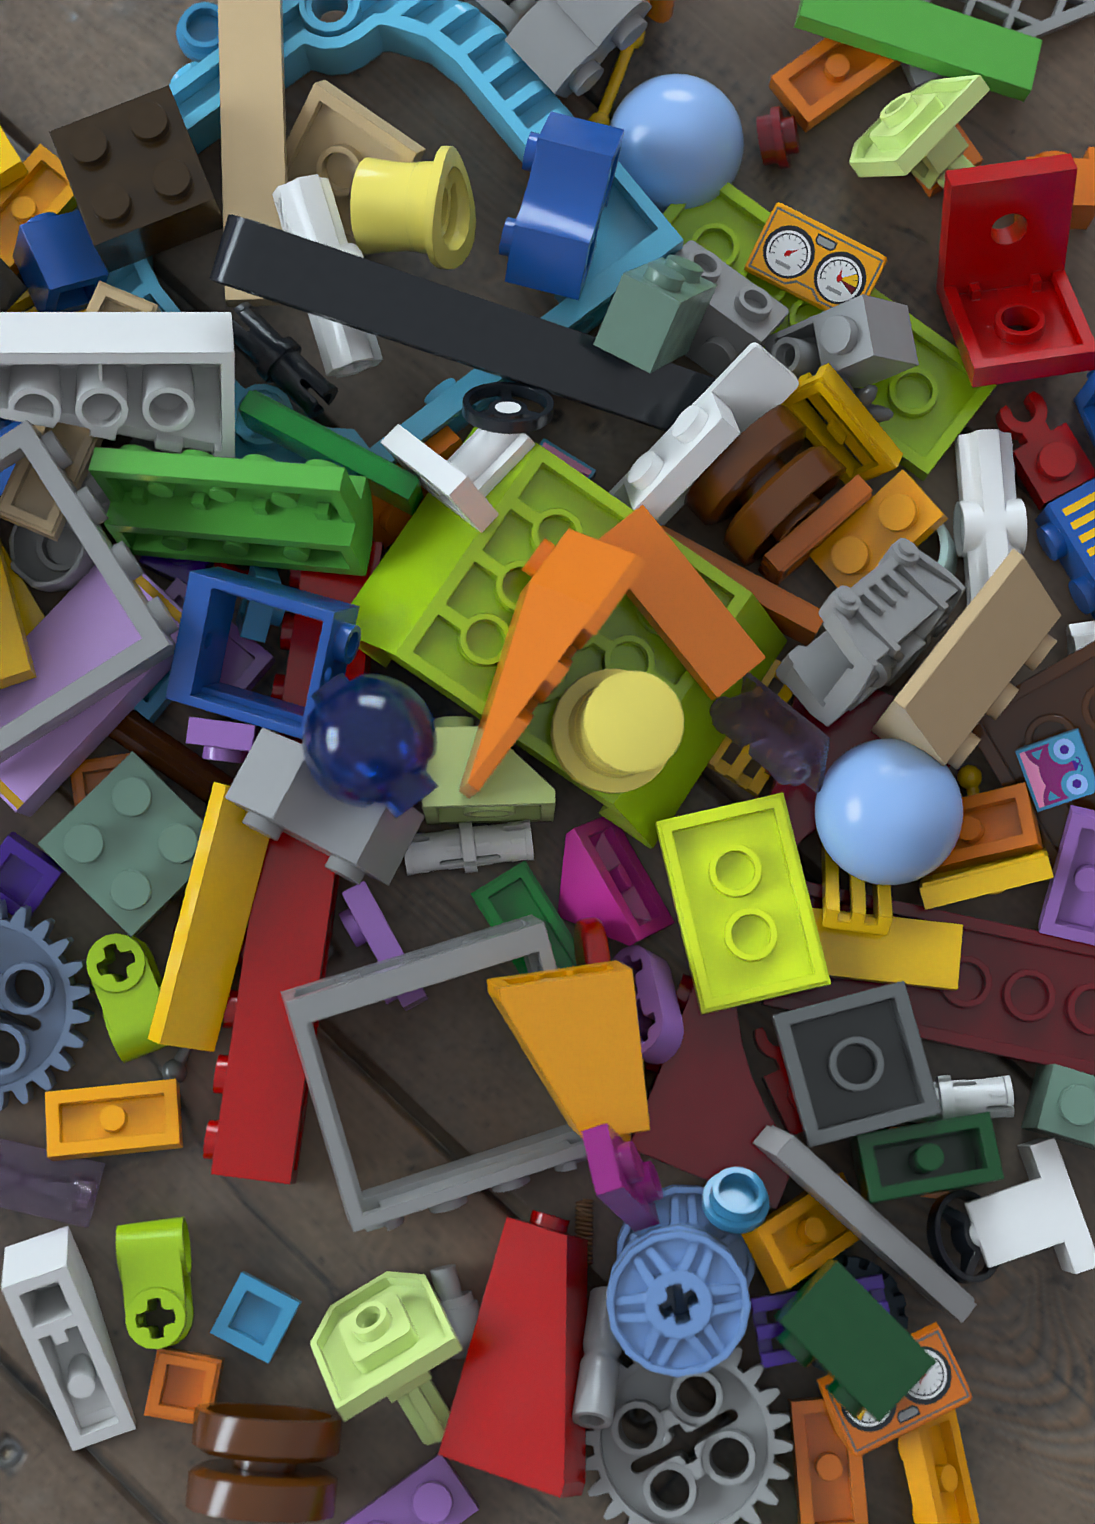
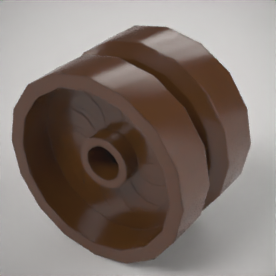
[684,404,847,566]
[185,1402,343,1523]

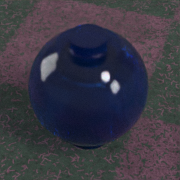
[302,673,438,819]

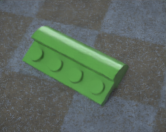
[88,444,373,576]

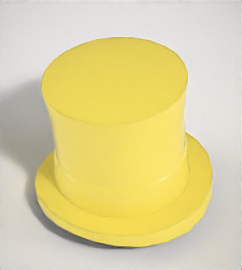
[350,146,476,269]
[550,669,684,793]

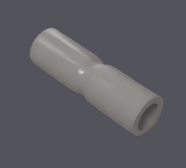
[572,1287,622,1429]

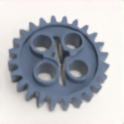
[0,899,95,1111]

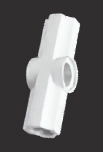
[272,174,383,378]
[953,429,1027,606]

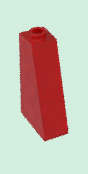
[438,1210,588,1498]

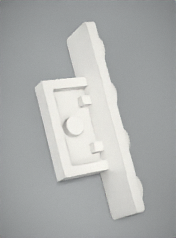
[609,342,799,526]

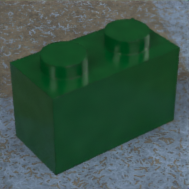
[849,1111,1004,1205]
[773,1259,937,1423]

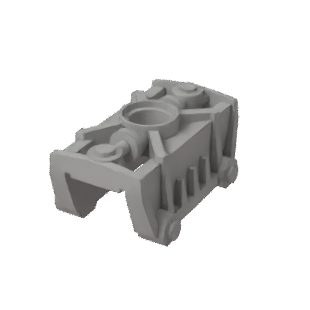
[776,538,965,727]

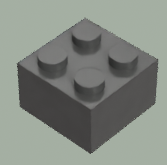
[772,981,942,1147]

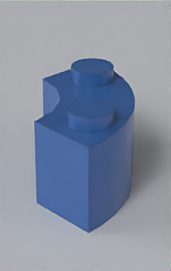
[499,111,625,300]

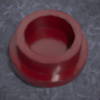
[756,106,800,169]

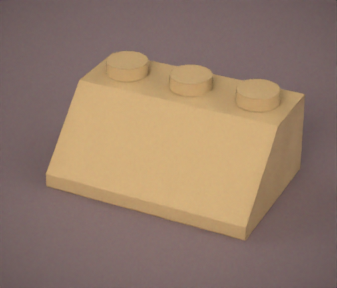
[871,549,1061,770]

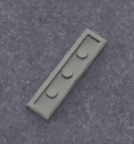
[753,1125,976,1323]

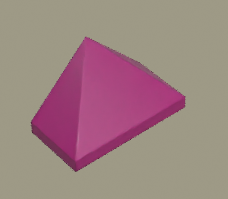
[558,816,675,946]

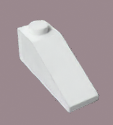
[1,1226,136,1451]

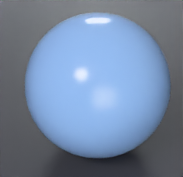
[610,74,744,214]
[815,739,963,885]

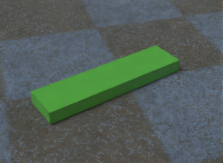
[794,0,1042,102]

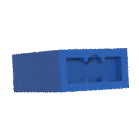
[165,566,361,741]

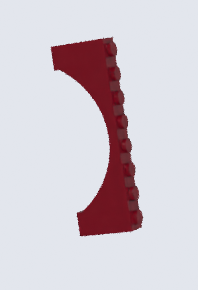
[630,689,950,1209]

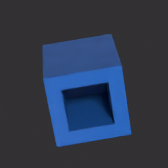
[13,210,109,312]

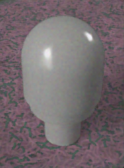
[430,1264,480,1359]

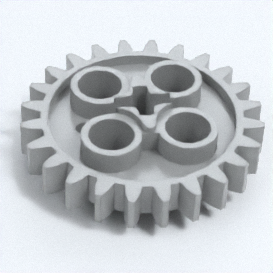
[586,1345,793,1524]

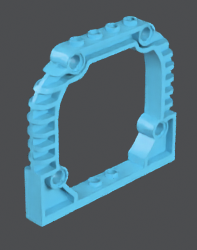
[103,0,684,464]

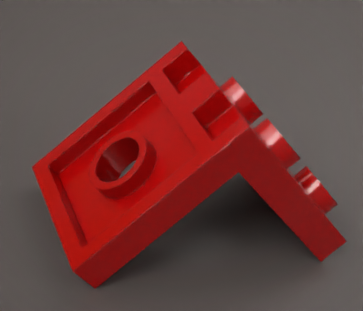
[936,153,1095,388]

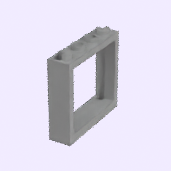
[0,420,178,764]
[281,914,588,1233]

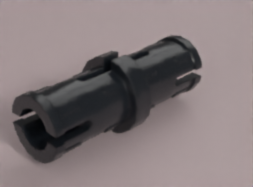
[232,301,338,418]

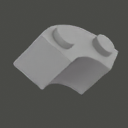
[224,727,425,885]

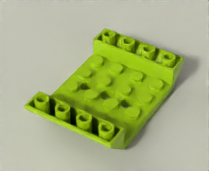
[351,426,787,849]

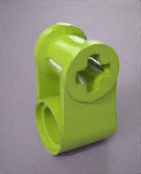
[86,933,168,1063]
[116,1216,194,1349]

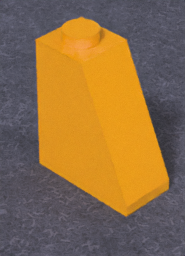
[487,960,650,1142]

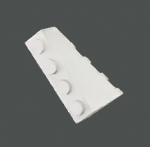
[0,312,235,458]

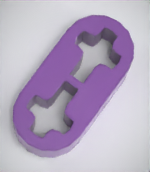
[612,945,684,1065]

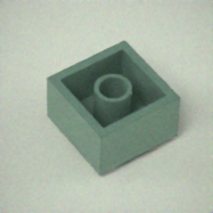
[38,751,203,937]

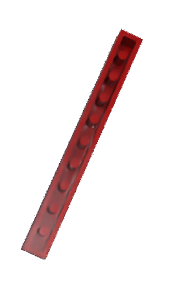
[203,541,385,1185]

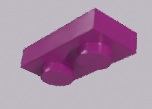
[581,1123,663,1232]

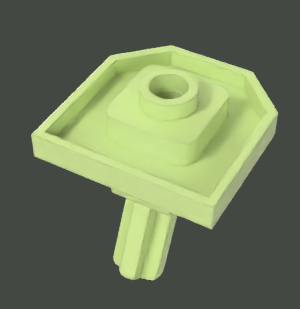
[849,75,990,190]
[310,1271,463,1445]

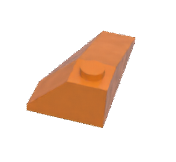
[459,529,647,799]

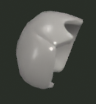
[9,521,95,593]

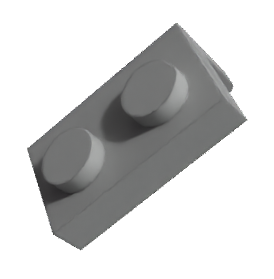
[675,240,789,378]

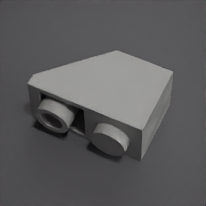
[765,294,919,388]

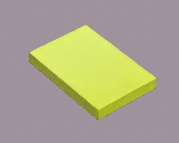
[655,793,831,1015]

